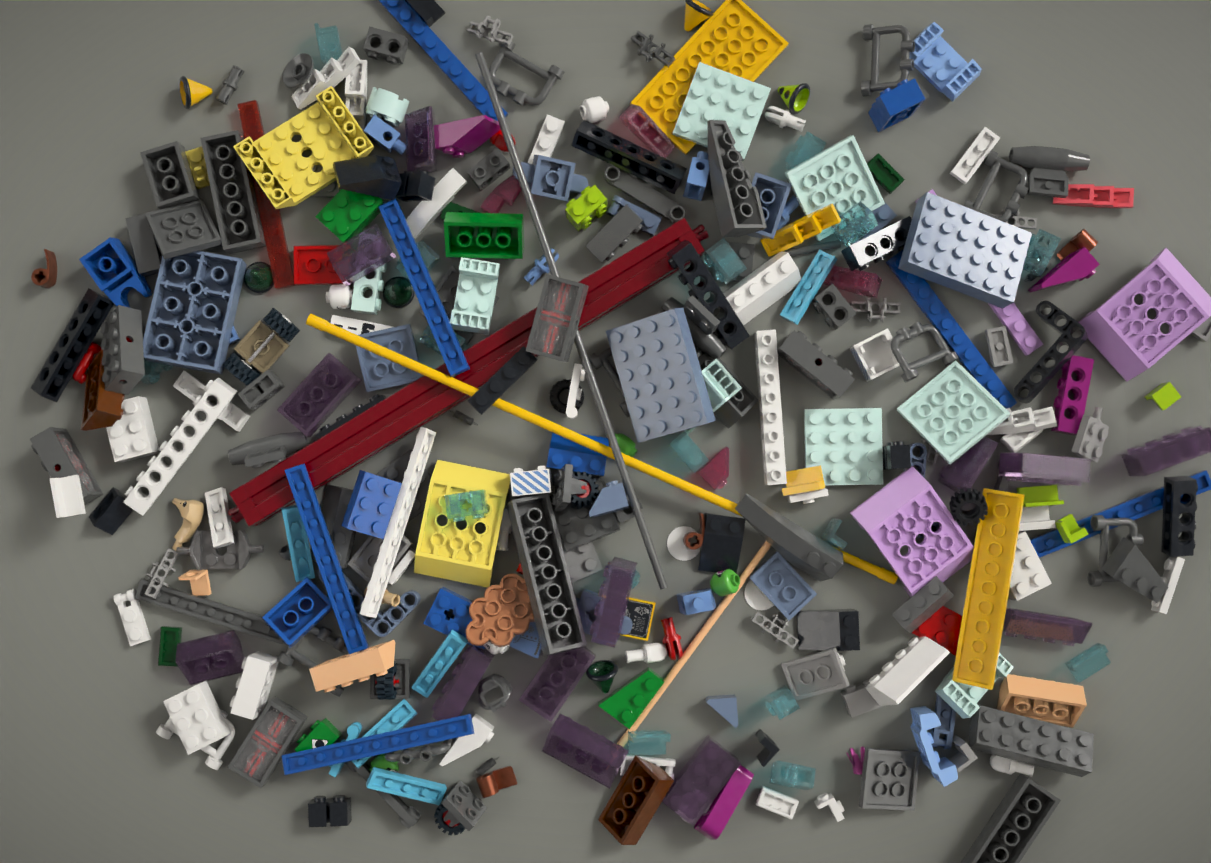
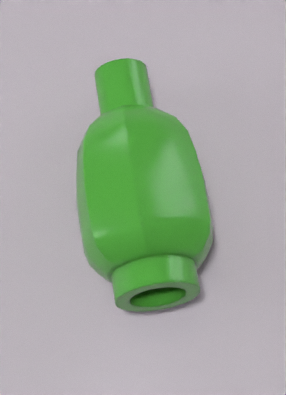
[606,432,638,457]

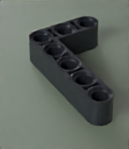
[1013,301,1087,404]

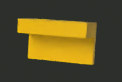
[782,465,825,496]

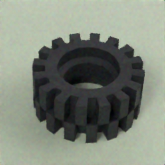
[549,379,584,414]
[949,488,988,526]

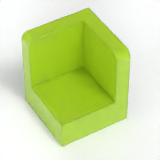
[1144,382,1181,410]
[1055,514,1089,544]

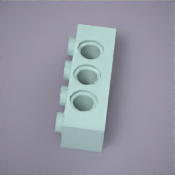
[351,234,389,315]

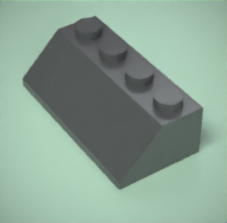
[697,350,759,429]
[311,484,356,569]

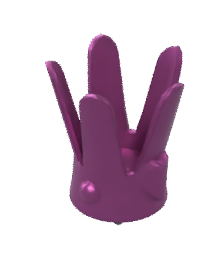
[846,746,865,777]

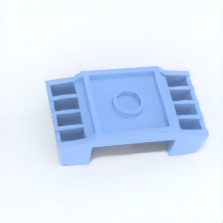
[909,22,982,102]
[910,706,958,787]

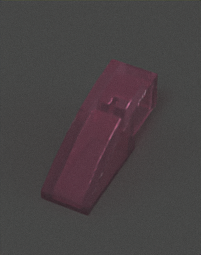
[480,175,522,213]

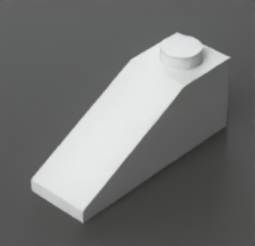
[440,713,494,767]

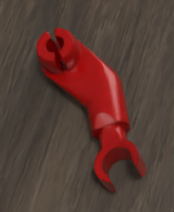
[72,342,101,384]

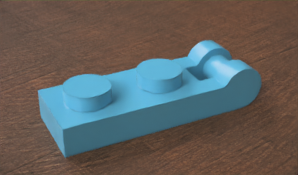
[329,722,362,777]

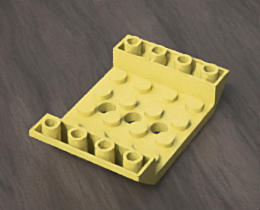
[233,86,374,209]
[414,460,511,588]

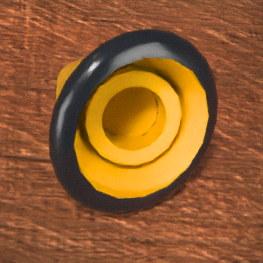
[684,0,714,32]
[180,76,213,109]

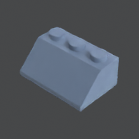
[747,172,792,239]
[589,480,629,518]

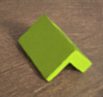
[1017,485,1064,507]

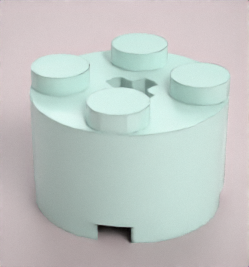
[366,87,409,127]

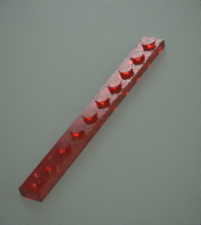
[237,100,296,289]

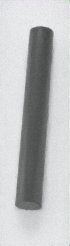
[783,240,841,256]

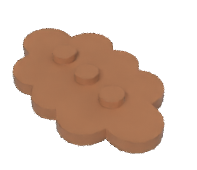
[466,573,535,647]

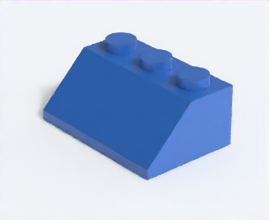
[546,433,609,476]

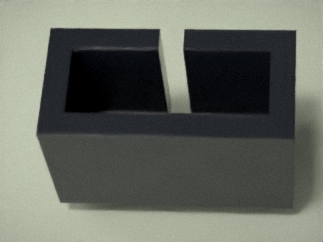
[395,170,436,202]
[882,441,911,470]
[308,795,352,827]

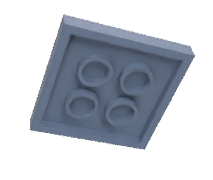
[356,324,423,392]

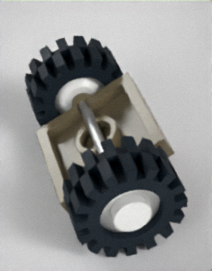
[223,308,300,386]

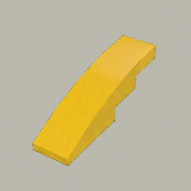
[760,203,841,257]

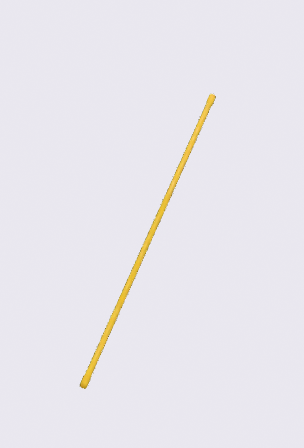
[306,313,898,585]

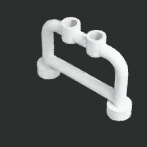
[156,709,235,770]

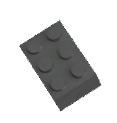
[140,141,201,209]

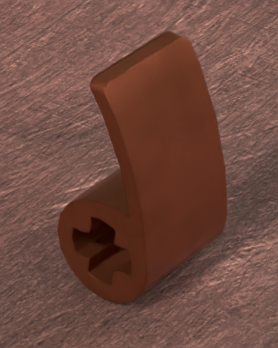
[1056,229,1098,261]
[31,249,57,288]
[683,513,705,550]
[476,766,517,798]

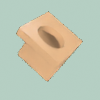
[178,570,211,596]

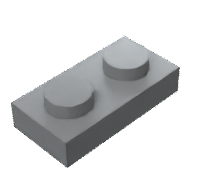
[985,326,1013,368]

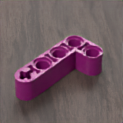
[694,763,754,840]

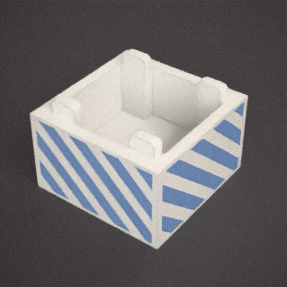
[850,328,900,382]
[510,466,553,496]

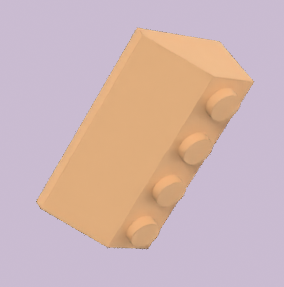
[309,640,395,693]
[997,674,1087,728]

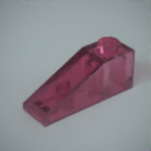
[619,104,676,158]
[823,266,882,298]

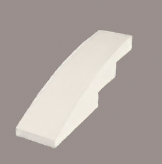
[291,46,361,109]
[345,60,367,131]
[406,168,467,239]
[173,371,251,432]
[987,407,1057,435]

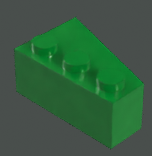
[598,667,664,729]

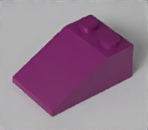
[434,115,501,158]
[1028,247,1100,293]

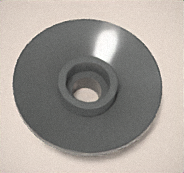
[283,53,314,88]

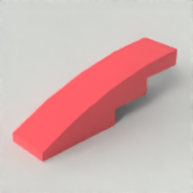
[1053,184,1134,208]

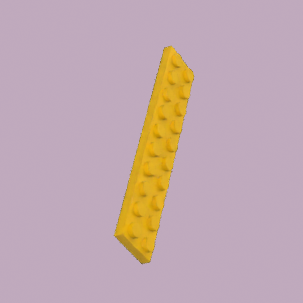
[952,488,1025,690]

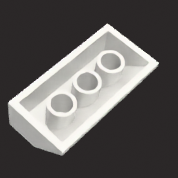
[723,251,801,325]
[865,636,950,706]

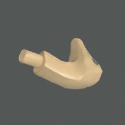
[172,498,204,551]

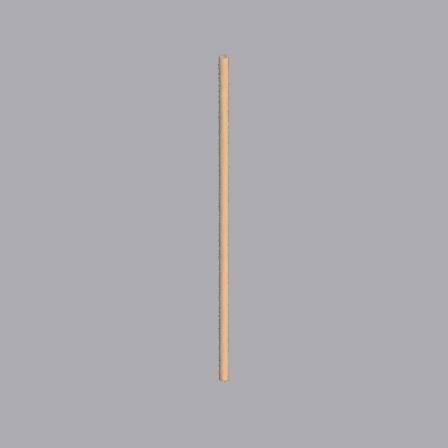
[600,541,771,770]

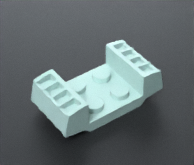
[450,257,500,335]
[684,359,742,435]
[935,653,1013,719]

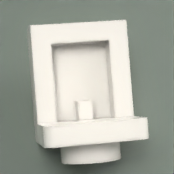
[814,793,845,822]

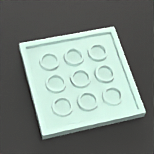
[672,62,771,161]
[785,135,885,241]
[897,360,1010,465]
[804,408,883,485]

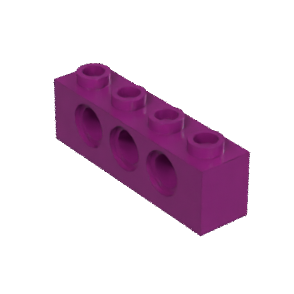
[1051,355,1094,436]

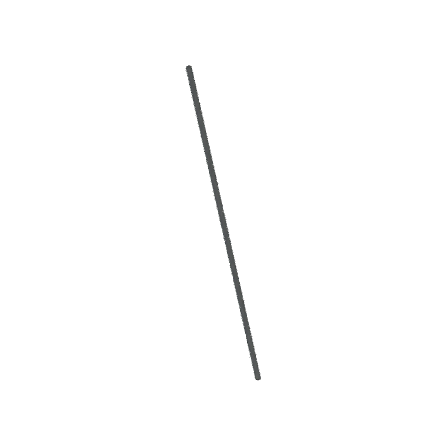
[475,52,668,590]

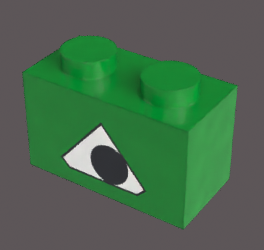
[294,718,342,752]

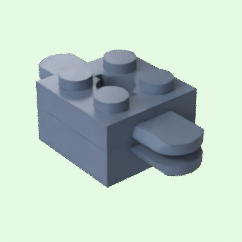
[513,155,588,201]
[575,589,633,641]

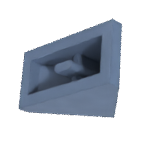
[705,694,738,728]

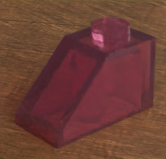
[698,446,729,490]

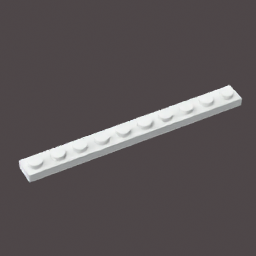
[360,427,436,618]

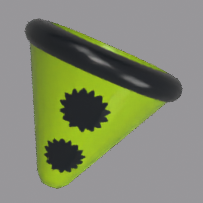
[777,83,810,114]

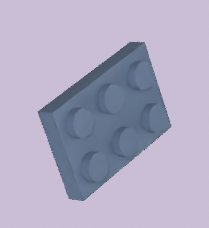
[749,551,817,620]

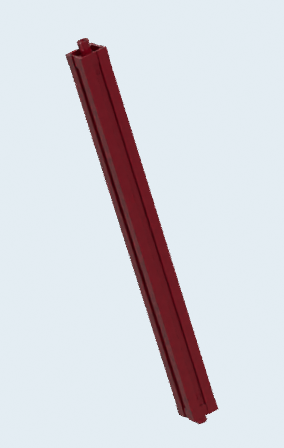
[228,218,709,527]

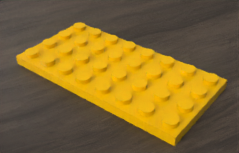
[630,0,789,155]

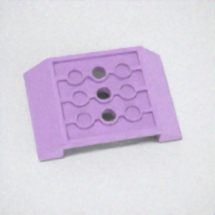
[1078,248,1211,382]
[850,466,974,598]

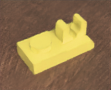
[185,147,210,189]

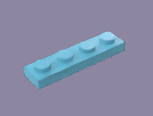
[780,249,837,325]
[281,505,315,582]
[411,629,468,698]
[352,699,418,768]
[366,767,447,805]

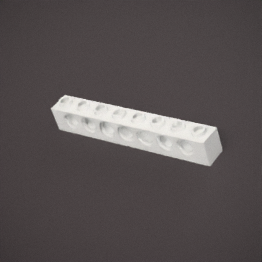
[754,330,787,485]
[123,377,238,516]

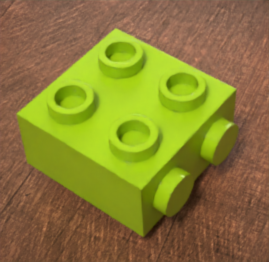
[565,185,607,231]

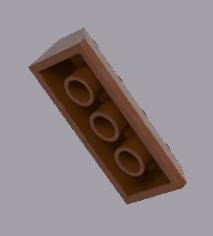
[81,349,125,431]
[598,756,674,845]

